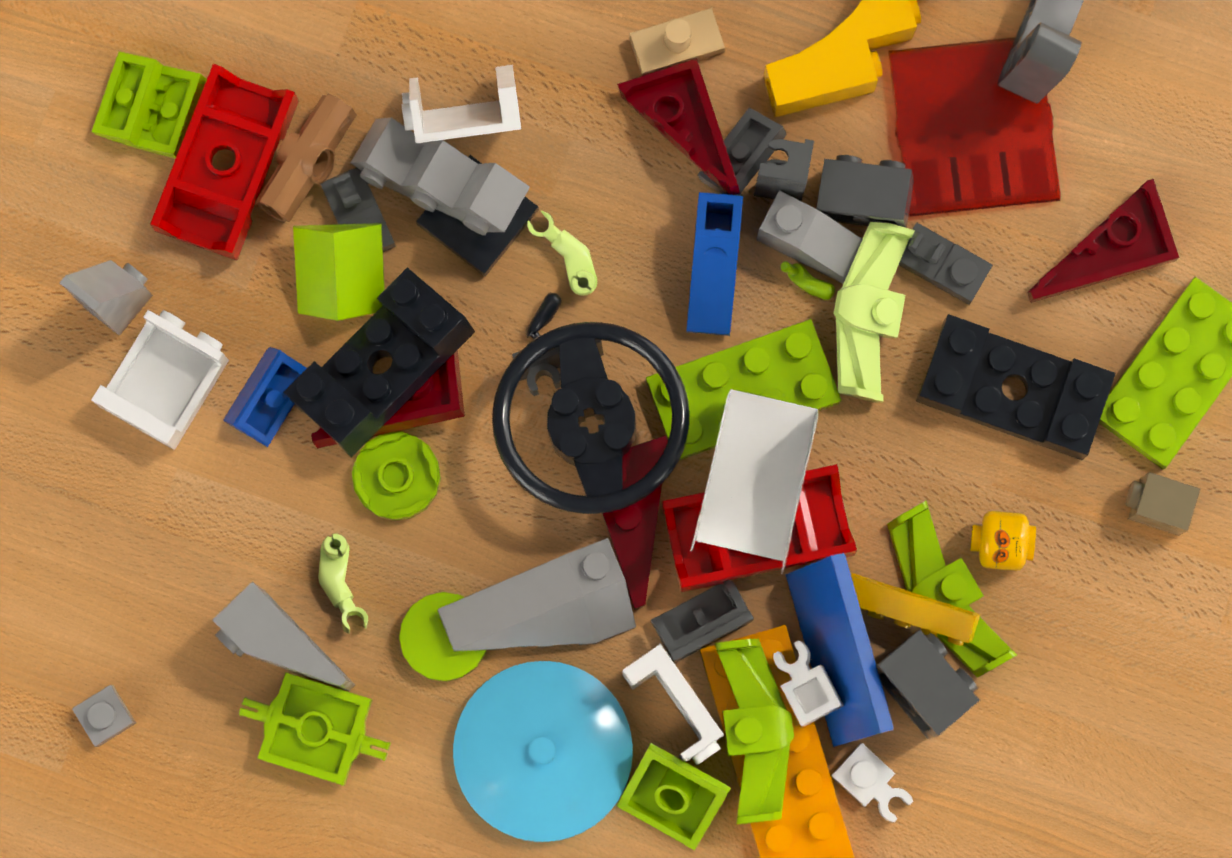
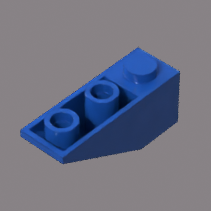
[686,192,743,336]

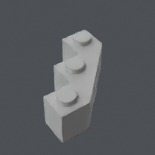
[351,117,530,235]

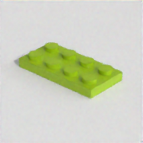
[1099,277,1232,470]
[646,319,842,460]

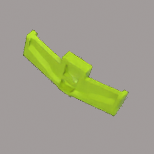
[887,500,1017,678]
[714,639,794,825]

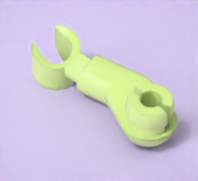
[527,211,597,296]
[318,533,368,634]

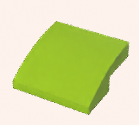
[91,52,207,159]

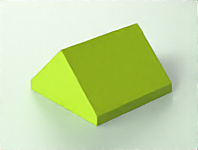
[293,223,385,321]
[617,743,731,850]

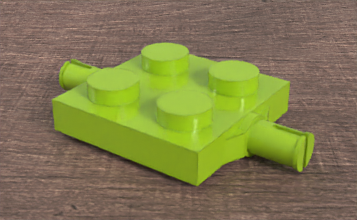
[239,672,391,786]

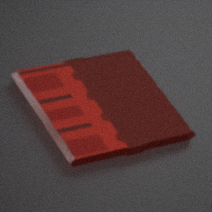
[888,37,1061,217]

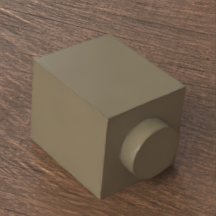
[1125,472,1200,536]

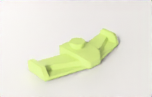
[834,222,915,403]

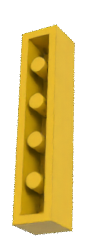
[850,572,980,646]

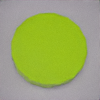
[352,431,441,521]
[399,592,487,682]

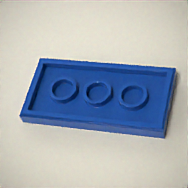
[786,553,894,747]

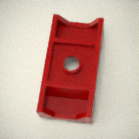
[150,64,299,261]
[662,464,857,592]

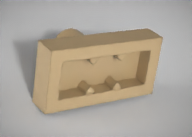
[630,8,725,76]

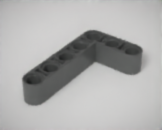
[997,0,1084,104]

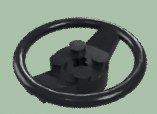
[492,322,690,514]

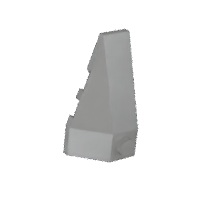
[437,538,636,652]

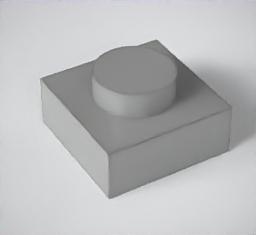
[72,685,136,747]

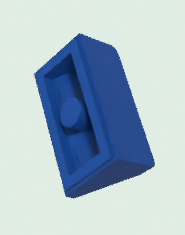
[224,347,307,447]

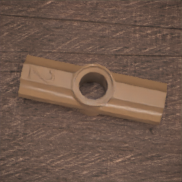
[255,94,357,223]

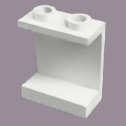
[402,65,521,143]

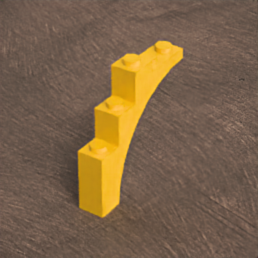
[763,0,921,117]

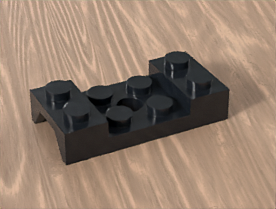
[283,267,475,458]
[916,314,1116,460]

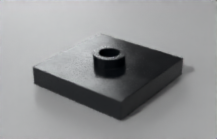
[416,155,539,277]

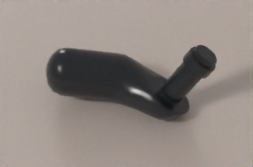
[526,293,562,340]

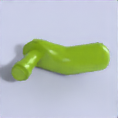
[780,261,835,300]

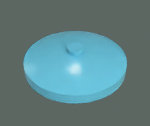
[453,661,633,842]

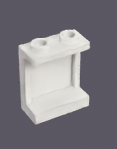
[92,310,229,450]
[623,644,724,765]

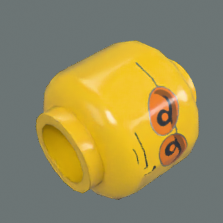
[970,511,1036,571]

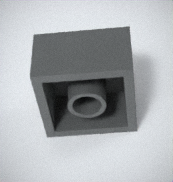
[876,630,980,739]

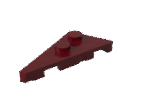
[617,58,740,195]
[1027,179,1180,303]
[311,350,465,449]
[602,435,668,610]

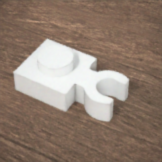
[773,640,844,727]
[831,743,913,823]

